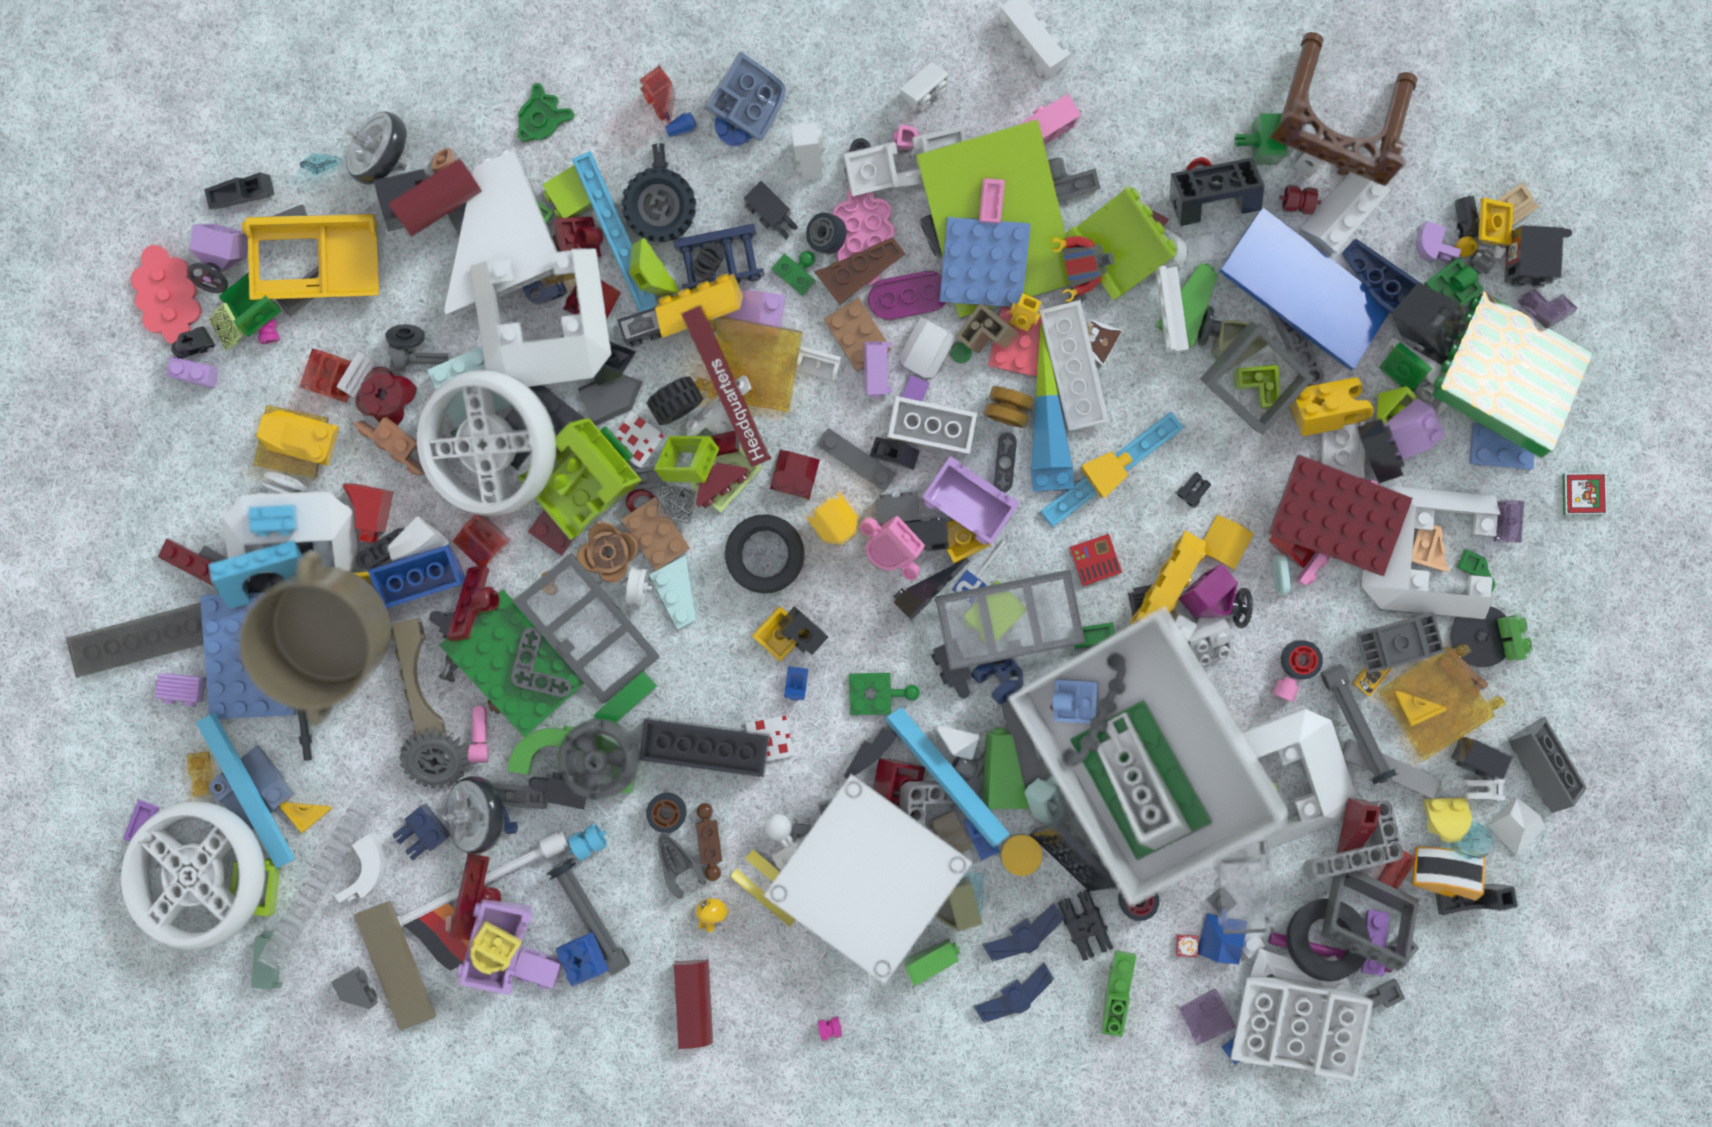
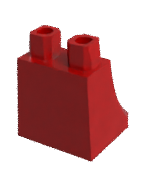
[342,483,394,543]

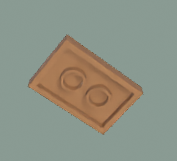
[824,297,891,372]
[621,496,690,571]

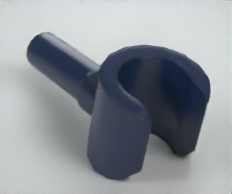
[503,806,518,834]

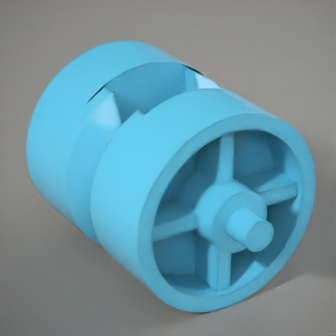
[568,823,607,861]

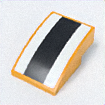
[1412,847,1485,901]

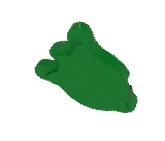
[518,83,575,143]

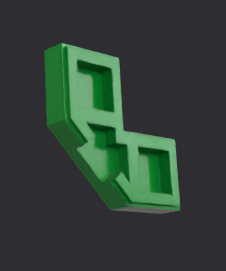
[1456,549,1496,594]

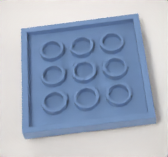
[939,217,1031,307]

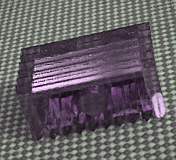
[1493,500,1524,543]

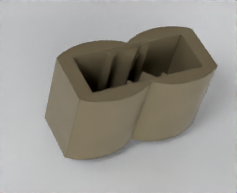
[930,809,972,853]

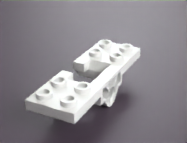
[843,126,966,196]

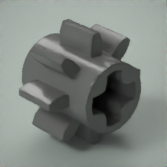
[1468,249,1496,275]

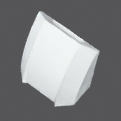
[899,317,956,378]
[388,516,449,562]

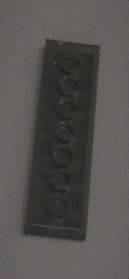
[66,602,204,678]

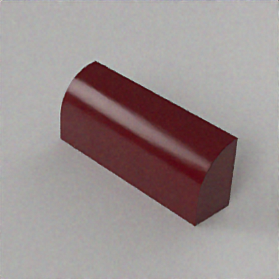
[389,158,482,237]
[674,959,713,1049]

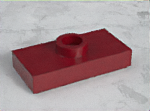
[710,431,740,457]

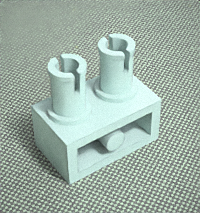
[1024,775,1066,825]

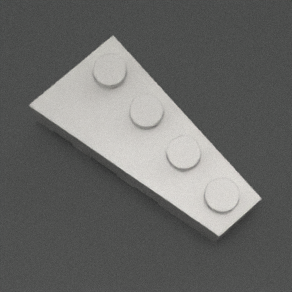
[999,0,1071,80]

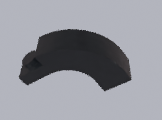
[1435,884,1518,915]

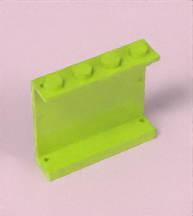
[1066,186,1178,300]

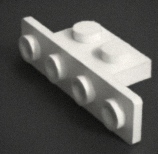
[684,375,751,436]

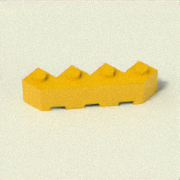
[1129,530,1206,626]

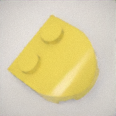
[1423,798,1472,842]
[470,921,522,974]

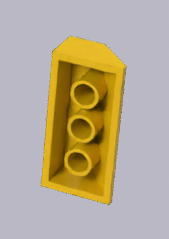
[655,274,743,337]

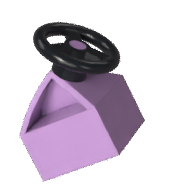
[187,223,248,293]

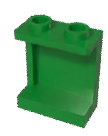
[219,272,281,337]

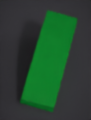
[593,671,657,722]

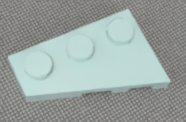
[649,555,696,629]

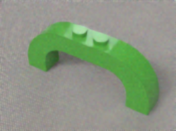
[507,725,635,794]

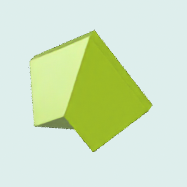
[1377,386,1418,424]

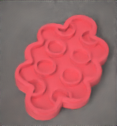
[130,245,202,344]

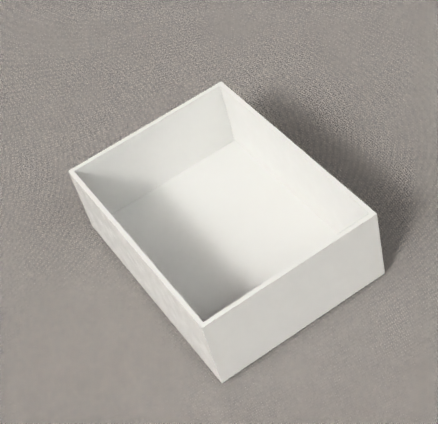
[1009,606,1287,905]

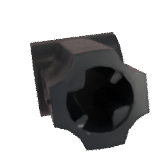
[1455,196,1480,239]

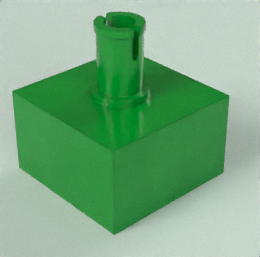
[1234,113,1287,165]

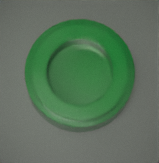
[951,342,972,364]

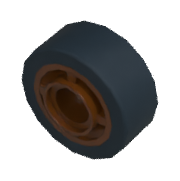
[646,792,687,833]

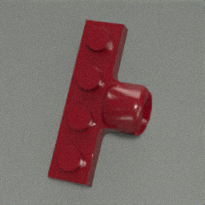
[447,565,500,641]
[449,854,502,941]

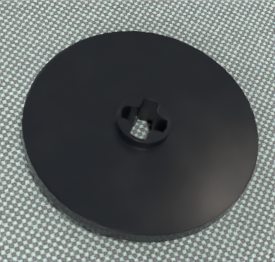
[1450,606,1513,667]

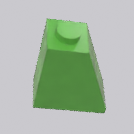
[904,938,960,986]

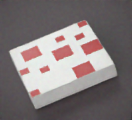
[614,411,665,468]
[746,715,794,761]

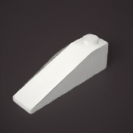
[1383,338,1449,417]

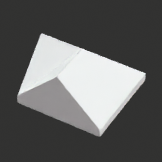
[935,725,979,760]
[1487,797,1546,856]

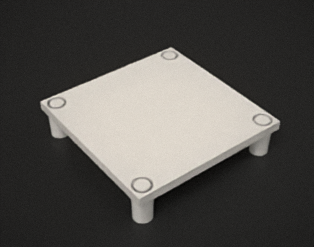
[764,774,972,984]

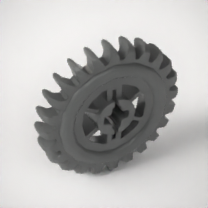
[399,727,469,789]

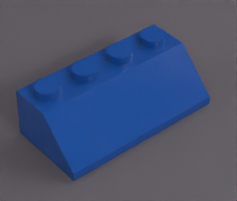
[368,545,465,608]

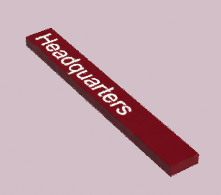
[681,305,771,468]

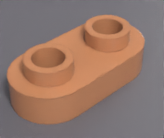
[431,148,455,173]

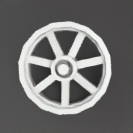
[623,567,652,606]

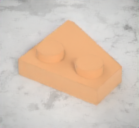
[1412,525,1449,572]

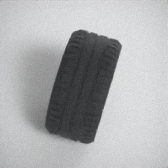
[725,514,805,593]

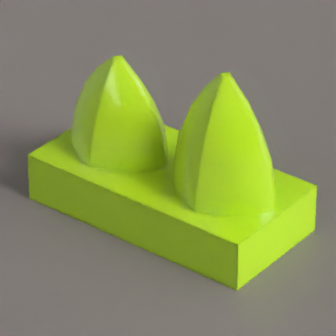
[547,451,588,497]

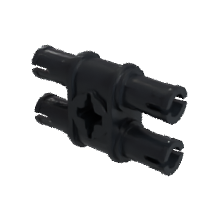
[1058,889,1114,961]

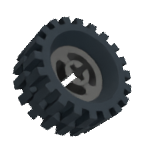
[621,167,697,242]

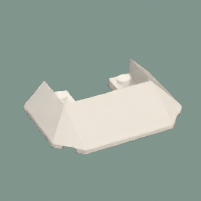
[222,491,359,582]

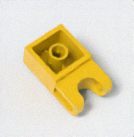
[1290,377,1374,437]

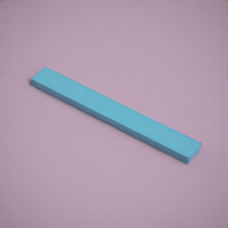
[572,151,658,312]
[1040,412,1184,528]
[885,707,1010,848]
[196,712,296,869]

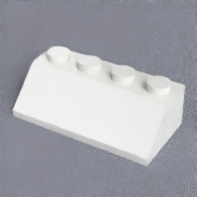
[1299,172,1391,256]

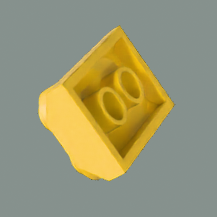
[256,410,340,466]

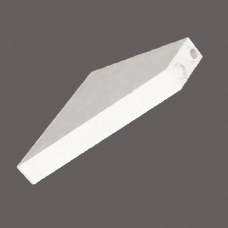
[444,150,558,318]

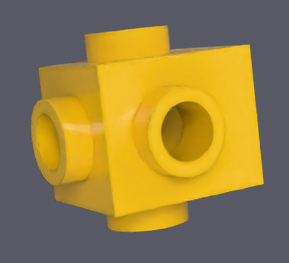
[1009,293,1042,331]

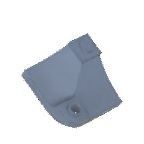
[704,52,786,141]
[209,745,295,830]

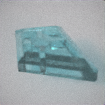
[299,153,343,175]

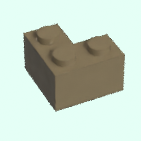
[955,303,1019,353]

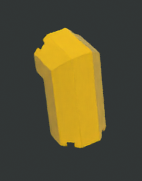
[806,492,858,546]

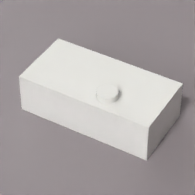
[886,396,977,456]

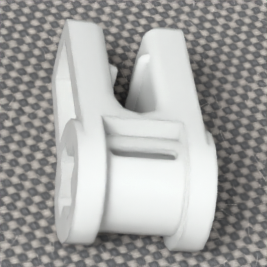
[1464,778,1505,800]

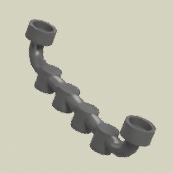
[1061,652,1126,767]

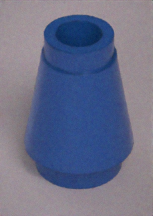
[665,112,697,137]

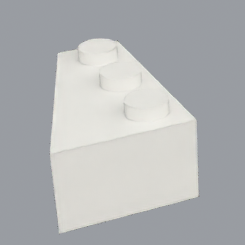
[791,122,824,182]

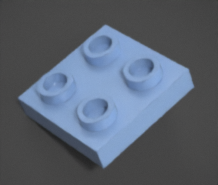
[1053,679,1098,724]

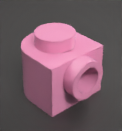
[893,125,919,150]
[1271,677,1299,702]

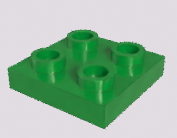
[1423,258,1484,306]

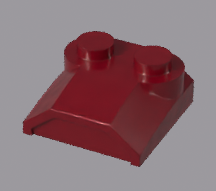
[770,449,820,500]

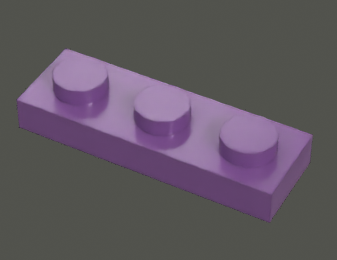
[1360,910,1389,976]

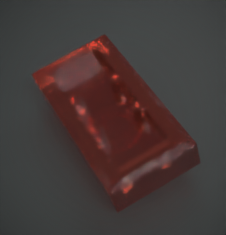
[1377,850,1416,889]

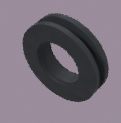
[1286,898,1370,982]

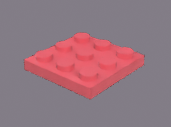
[988,306,1052,377]

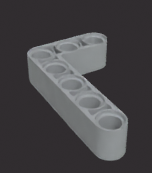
[899,780,954,827]
[1302,800,1403,878]

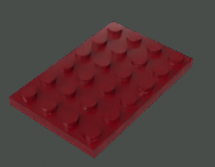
[1268,455,1413,576]

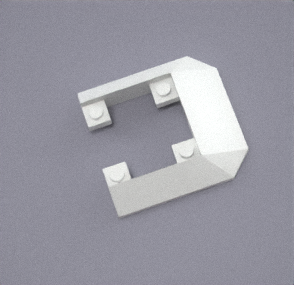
[470,249,611,387]
[1361,486,1500,619]
[1242,708,1356,858]

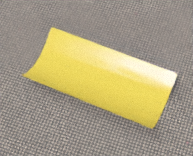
[730,850,796,927]

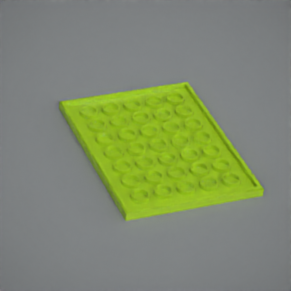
[916,119,1070,318]

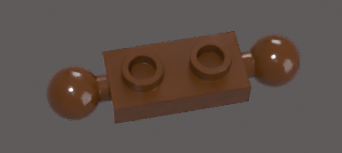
[695,803,722,881]

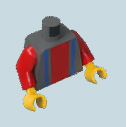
[1051,236,1114,302]

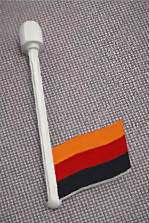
[397,831,570,971]

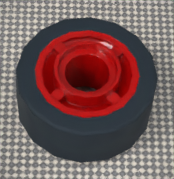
[1281,640,1323,680]

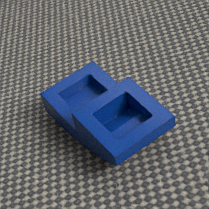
[964,819,1000,861]

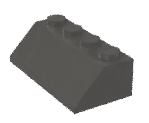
[1509,717,1587,813]

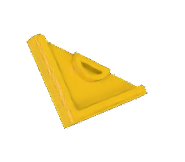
[1393,690,1447,727]
[280,802,332,834]

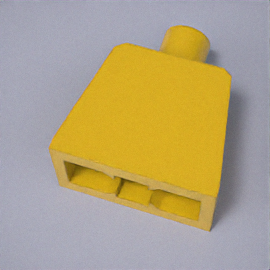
[1079,451,1133,499]

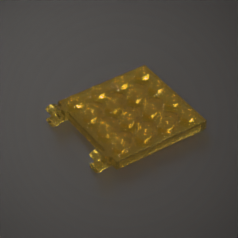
[695,316,803,412]
[1377,643,1506,761]

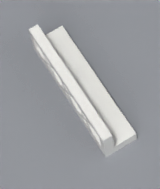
[1155,266,1189,353]

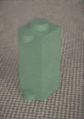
[251,931,286,989]

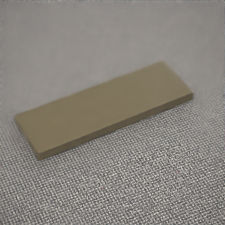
[354,900,436,1030]

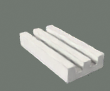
[337,352,375,398]

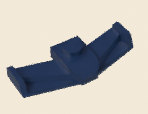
[982,902,1064,962]
[974,962,1055,1023]

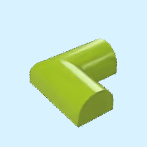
[1234,365,1281,409]

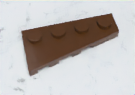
[814,237,905,305]

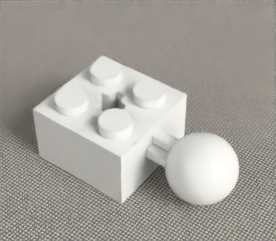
[765,814,808,871]

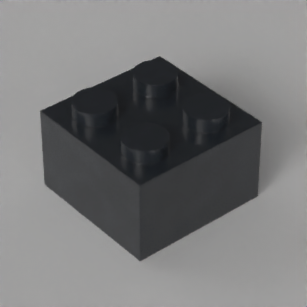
[1451,736,1513,781]

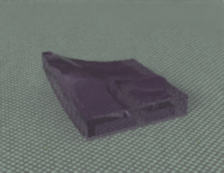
[1179,988,1236,1045]

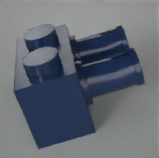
[392,803,450,860]

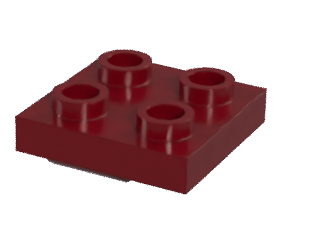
[553,216,603,259]

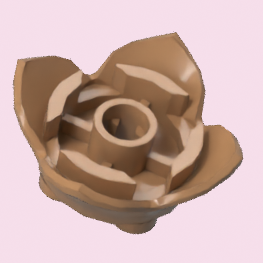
[576,521,638,583]

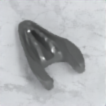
[658,835,706,899]

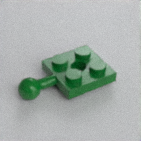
[849,672,920,715]

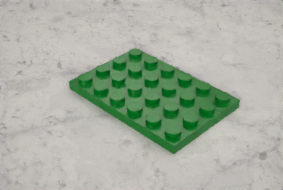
[439,589,584,738]

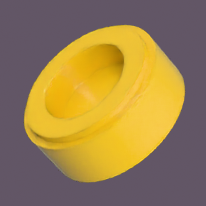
[1455,236,1478,257]

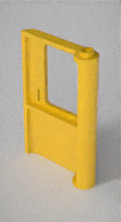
[242,214,379,300]

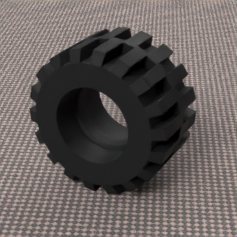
[646,376,704,425]

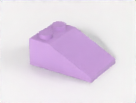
[718,290,786,339]
[1385,398,1446,460]

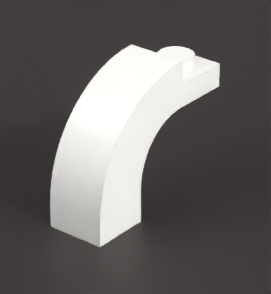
[335,831,385,903]

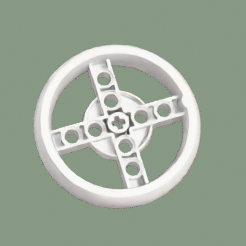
[417,370,556,516]
[121,801,265,950]

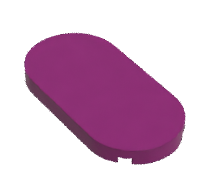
[868,271,946,320]

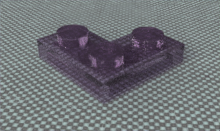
[1517,289,1578,329]

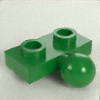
[772,251,816,296]

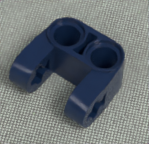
[522,280,568,305]
[971,658,1024,705]

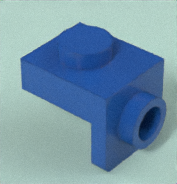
[784,666,809,701]

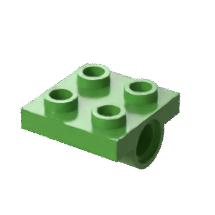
[1497,613,1533,660]

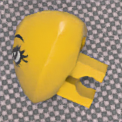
[695,898,729,932]

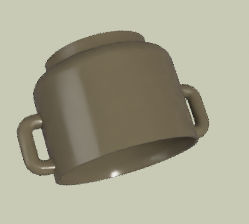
[239,551,391,726]

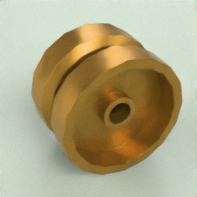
[983,386,1035,428]

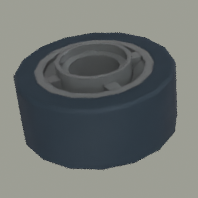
[806,212,847,254]

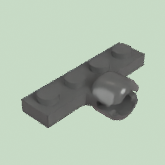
[1048,157,1101,201]
[951,751,985,818]

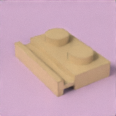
[1497,182,1540,226]

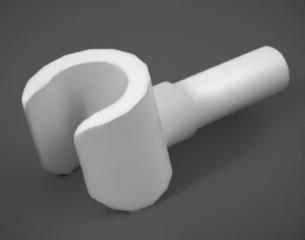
[1477,245,1506,259]

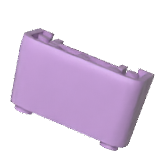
[922,456,1020,545]
[456,900,532,995]

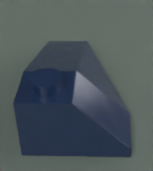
[1342,238,1422,314]

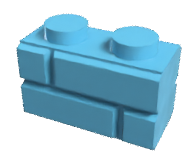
[248,505,298,537]

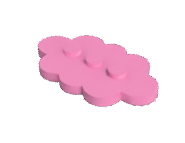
[833,188,895,286]

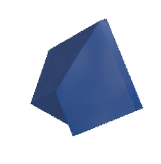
[1198,913,1248,965]

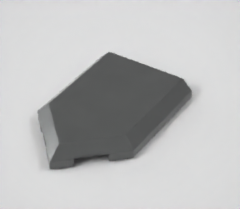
[578,374,643,425]

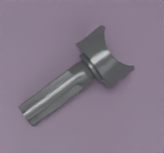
[388,345,448,372]

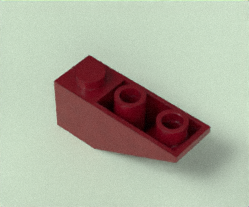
[1336,798,1381,860]

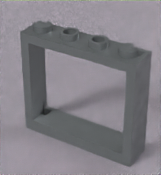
[1199,322,1314,435]
[1321,870,1419,972]

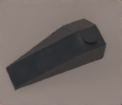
[893,558,970,620]

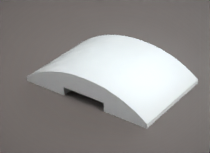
[1231,977,1373,1081]

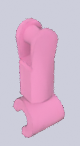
[467,705,489,763]

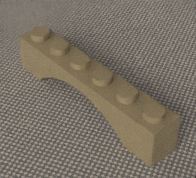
[391,618,448,738]

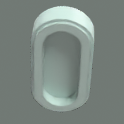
[1272,553,1290,595]

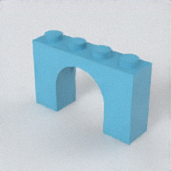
[209,540,302,609]

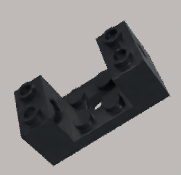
[1169,157,1265,226]

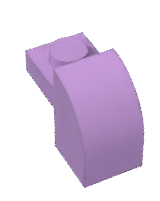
[1416,221,1461,262]

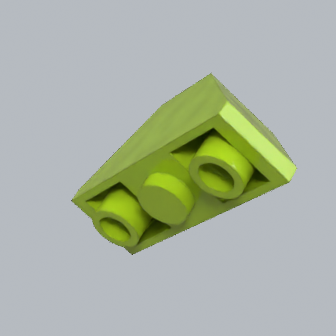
[629,238,679,297]

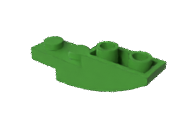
[1102,950,1136,1037]

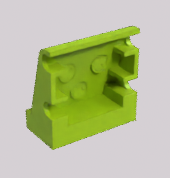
[517,418,642,540]

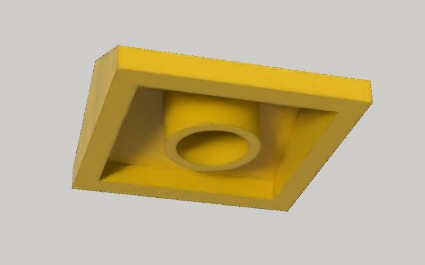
[1478,198,1513,246]
[1203,514,1254,570]
[946,520,991,564]
[751,605,805,662]

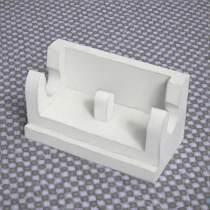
[796,346,841,381]

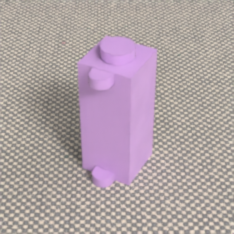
[863,341,892,398]

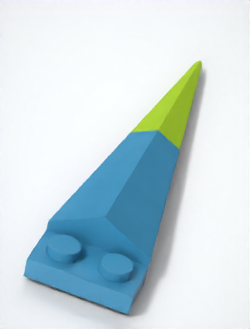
[1031,324,1075,492]

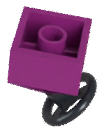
[1178,563,1253,629]

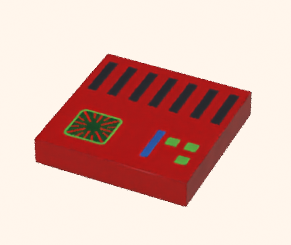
[1069,534,1122,586]

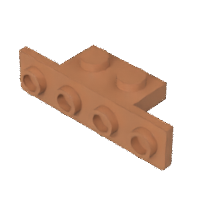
[354,417,425,475]

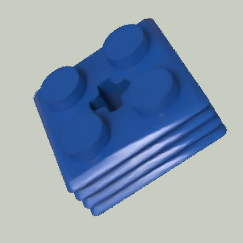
[556,932,608,987]

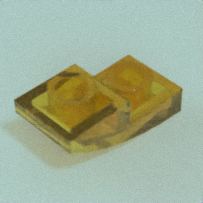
[187,751,214,797]

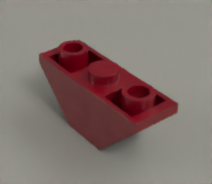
[696,463,751,509]

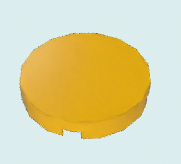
[1001,834,1042,876]

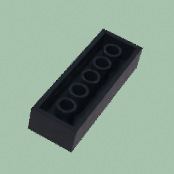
[640,717,771,777]

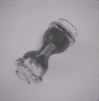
[433,654,459,693]

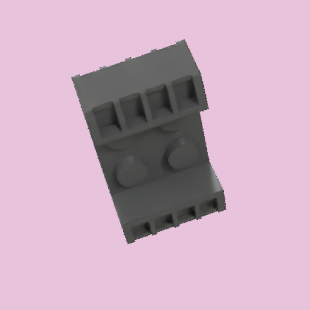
[1355,612,1445,673]

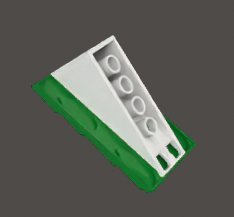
[1070,701,1212,860]

